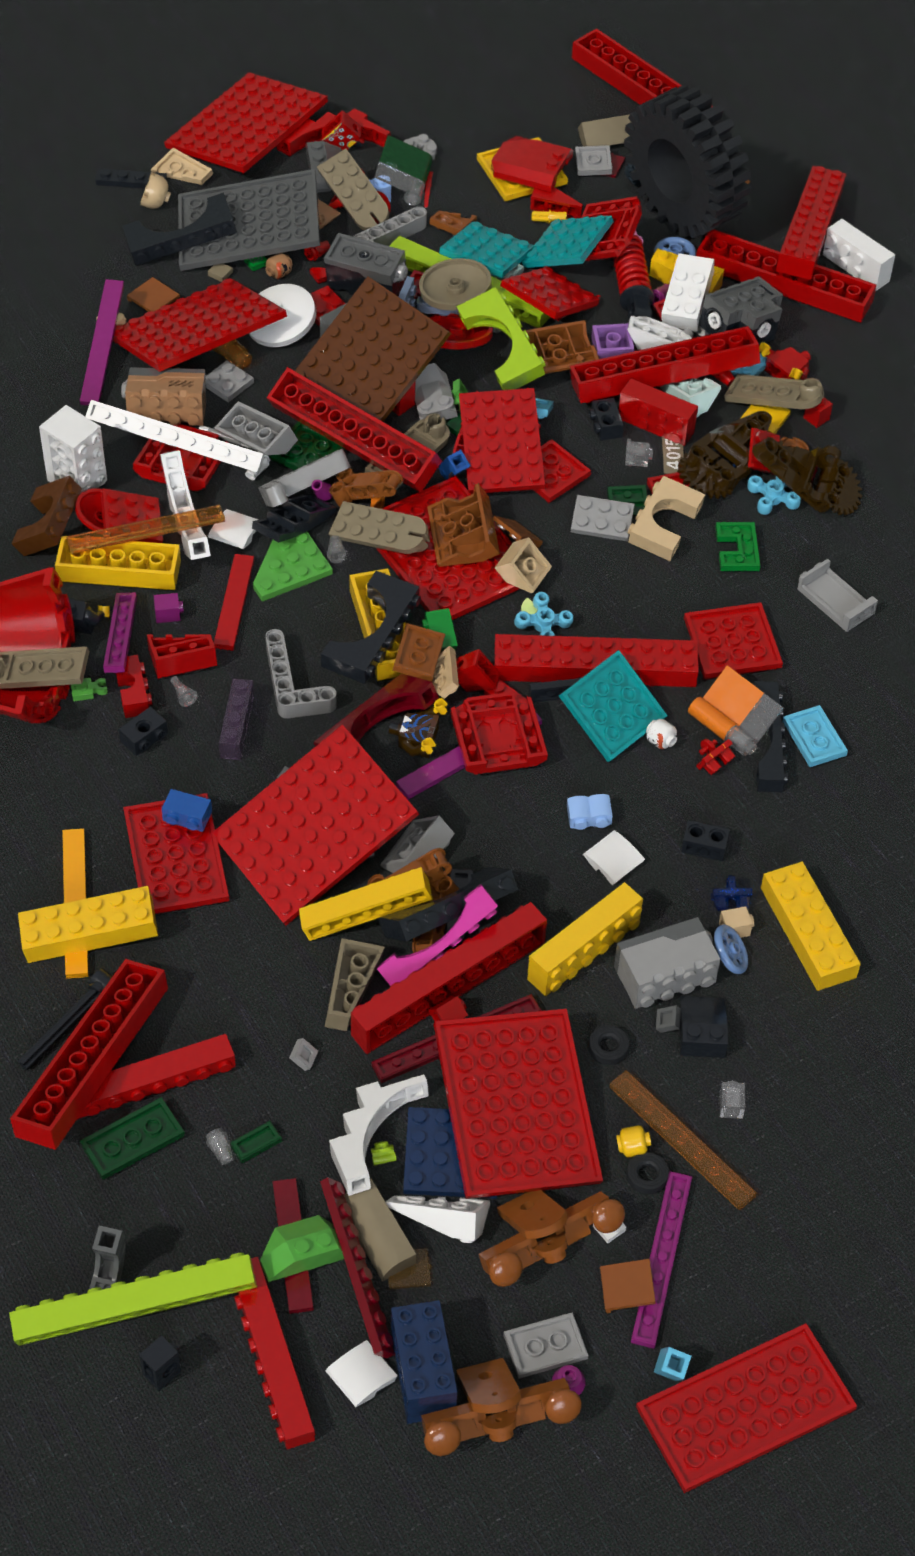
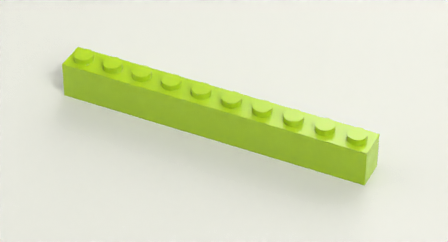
[390,236,550,328]
[9,1253,257,1346]

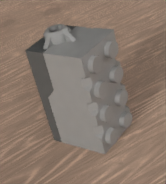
[614,917,720,1009]

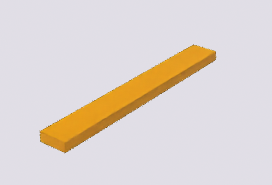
[62,828,88,979]

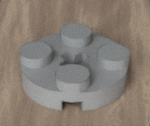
[404,134,437,160]

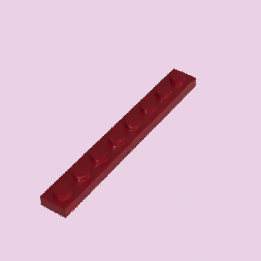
[320,1177,395,1358]

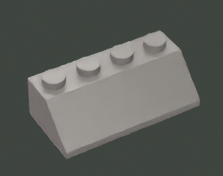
[214,401,298,456]

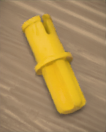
[531,210,566,224]

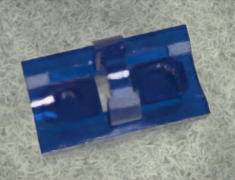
[711,875,753,911]

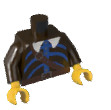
[389,698,448,758]

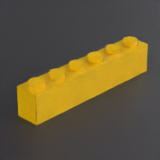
[299,867,432,941]

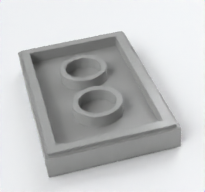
[503,1312,588,1379]

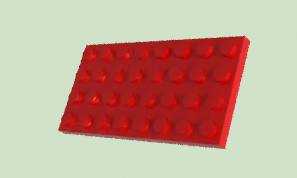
[636,1323,857,1493]

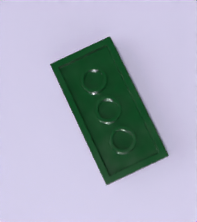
[80,1097,185,1180]

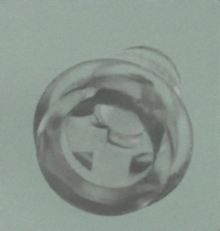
[327,536,346,563]
[206,1128,234,1165]

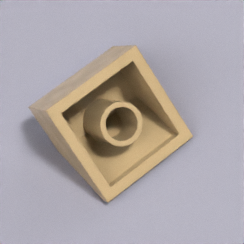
[495,537,552,593]

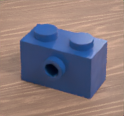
[161,789,212,832]

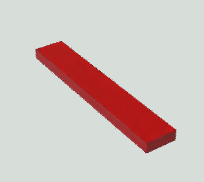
[214,554,254,651]

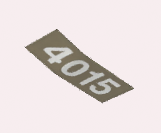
[662,437,684,474]

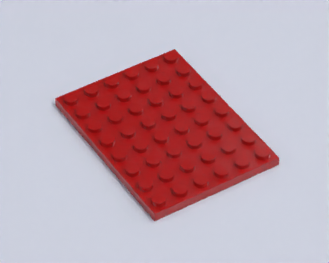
[164,73,328,173]
[113,279,287,372]
[376,476,520,620]
[212,724,419,926]
[434,1009,603,1199]

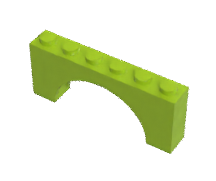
[456,287,546,390]

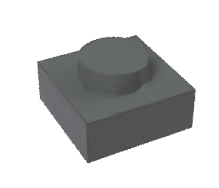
[656,1005,681,1033]

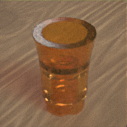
[212,339,252,370]

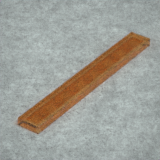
[66,505,225,554]
[610,1070,757,1211]

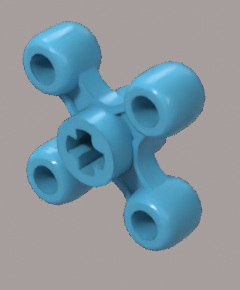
[747,475,801,515]
[514,592,574,636]

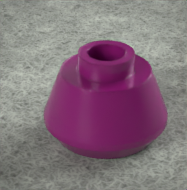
[552,1365,585,1395]

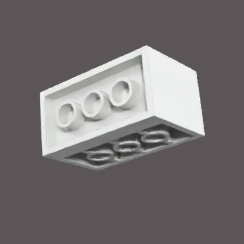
[39,405,107,495]

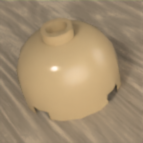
[140,172,171,209]

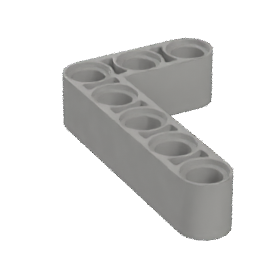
[354,207,427,246]
[258,449,351,507]
[266,629,337,718]

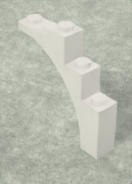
[160,450,211,560]
[329,1074,428,1196]

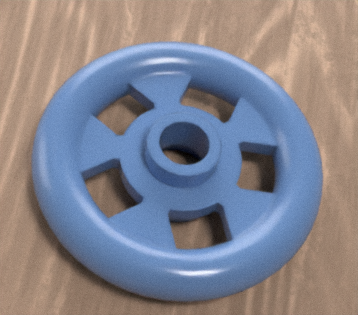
[654,237,696,256]
[714,925,748,974]

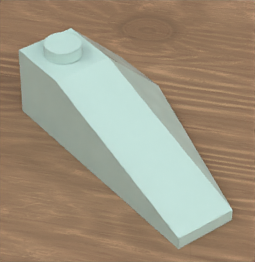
[660,378,721,417]

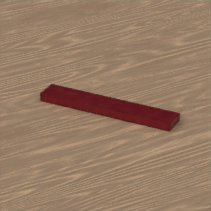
[273,1178,313,1314]

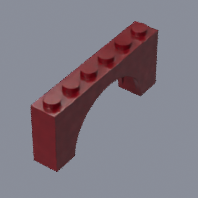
[314,673,439,747]

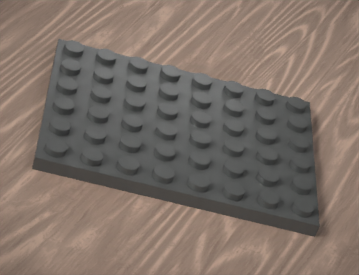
[178,169,321,271]

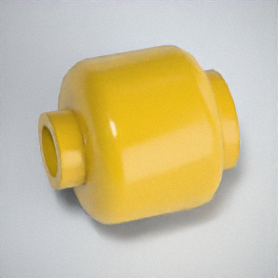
[617,1125,652,1158]

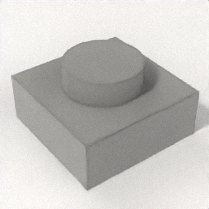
[289,1038,318,1071]

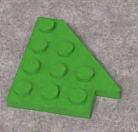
[253,532,333,602]

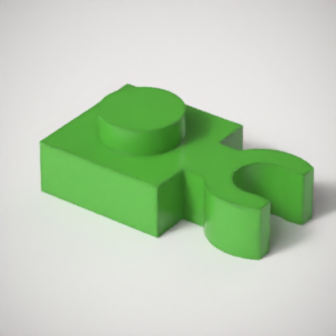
[451,378,468,411]
[71,678,108,701]

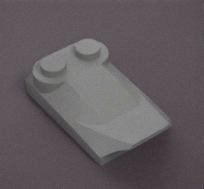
[415,363,458,421]

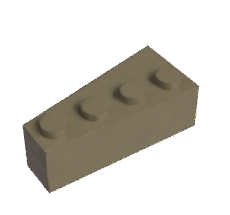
[325,938,385,1031]

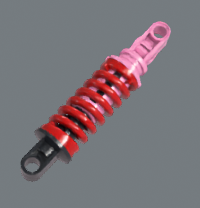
[613,230,654,319]

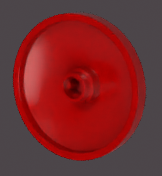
[429,314,493,350]

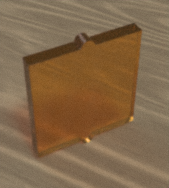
[388,1248,431,1289]

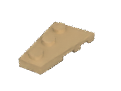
[151,148,213,185]
[432,646,459,699]

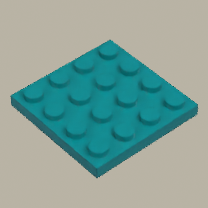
[522,215,614,268]
[439,221,535,278]
[559,650,668,762]

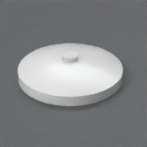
[249,284,316,347]

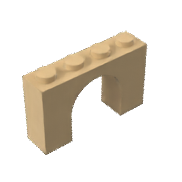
[628,476,705,561]

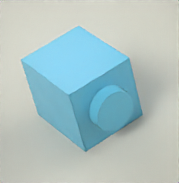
[654,1347,691,1381]

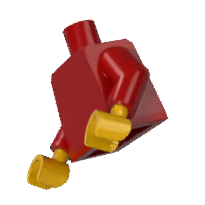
[759,342,811,380]

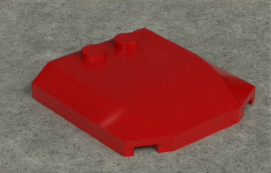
[491,136,573,192]
[581,196,642,261]
[133,424,229,491]
[451,692,548,774]

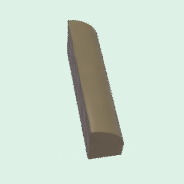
[578,114,631,146]
[344,1179,416,1281]

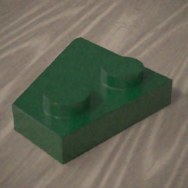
[607,485,647,516]

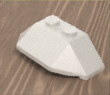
[627,316,692,350]

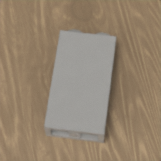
[797,559,878,632]

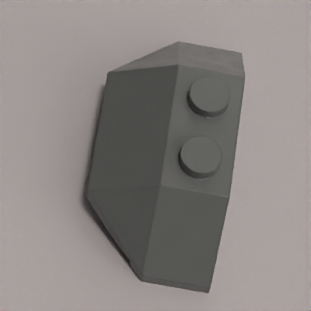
[305,141,342,192]

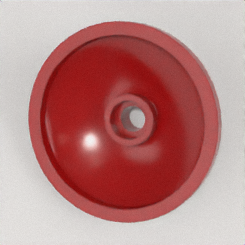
[75,488,104,535]

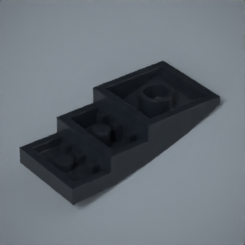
[252,494,337,543]

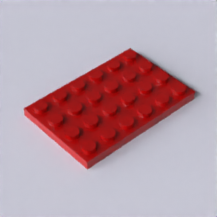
[459,388,545,494]
[123,793,229,914]

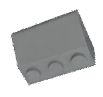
[380,816,455,873]

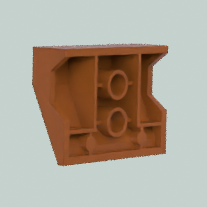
[523,320,599,374]
[427,483,500,567]

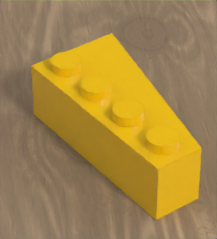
[649,248,724,294]

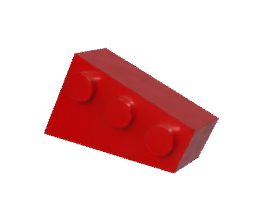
[147,634,217,678]

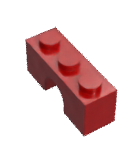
[116,655,152,718]

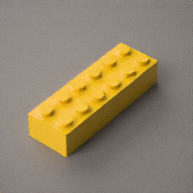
[55,536,181,590]
[349,568,407,681]
[761,861,860,991]
[527,882,643,996]
[18,886,158,963]

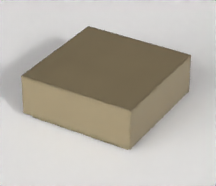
[208,263,233,282]

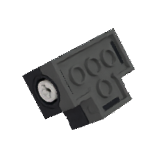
[699,276,783,345]

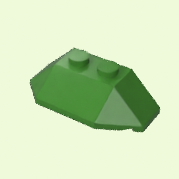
[260,1215,344,1282]

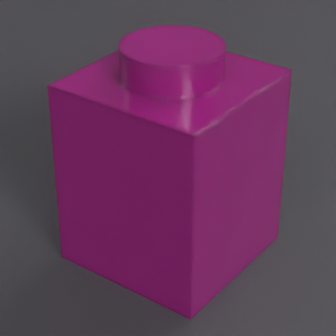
[154,593,184,623]

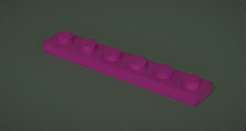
[103,593,137,673]

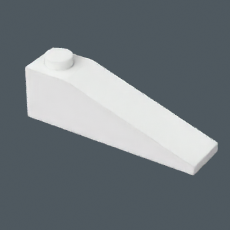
[386,1196,490,1243]

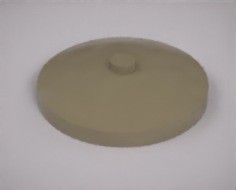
[419,258,492,311]

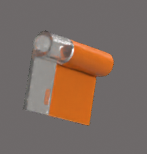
[688,665,784,756]

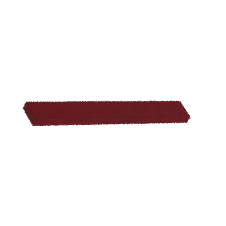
[371,994,542,1083]

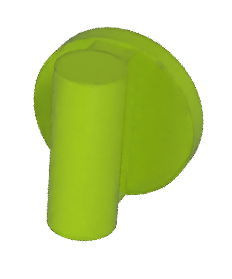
[370,1141,396,1166]

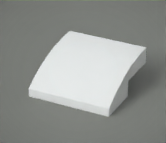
[208,509,258,549]
[583,830,645,885]
[326,1340,397,1407]

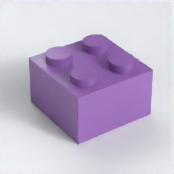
[591,323,634,359]

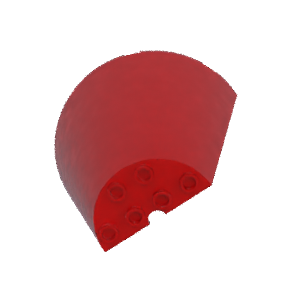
[0,567,75,723]

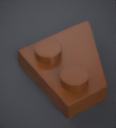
[429,211,477,235]

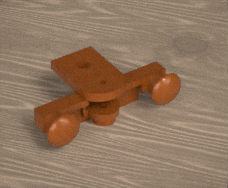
[479,1190,625,1287]
[421,1358,582,1456]

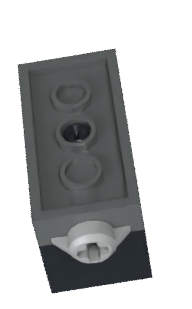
[324,233,408,296]

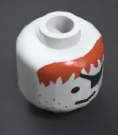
[646,719,677,749]

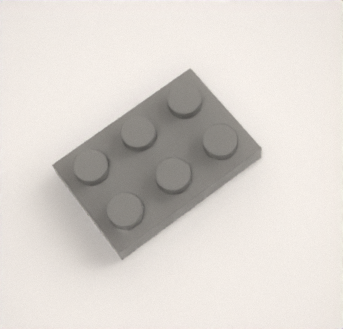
[571,495,634,541]

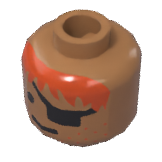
[265,253,293,279]

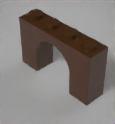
[11,475,82,556]

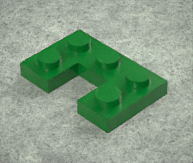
[715,522,760,571]

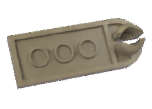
[317,149,389,230]
[724,374,824,409]
[365,413,450,490]
[329,501,430,554]
[0,647,89,689]

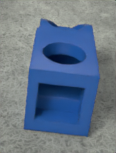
[439,450,471,480]

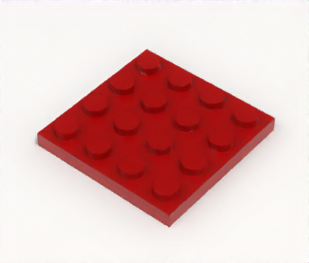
[500,267,600,319]
[684,602,783,679]

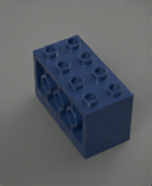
[391,1300,457,1424]

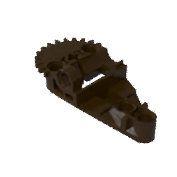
[677,411,772,499]
[752,437,862,516]

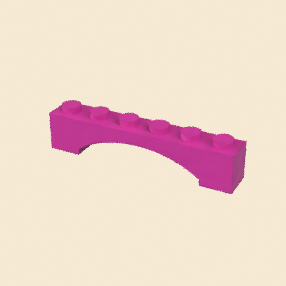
[377,884,498,986]

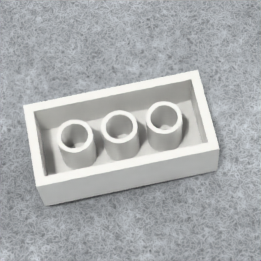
[823,219,895,291]
[661,253,714,332]

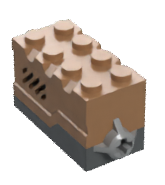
[121,367,207,426]

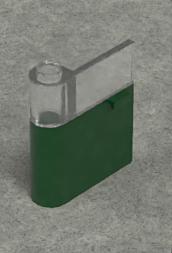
[374,135,433,206]

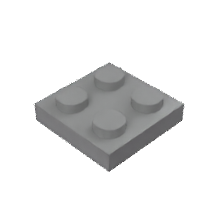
[575,145,612,176]
[206,360,254,403]

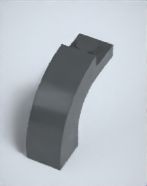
[89,1225,126,1290]

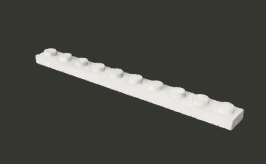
[86,400,265,473]

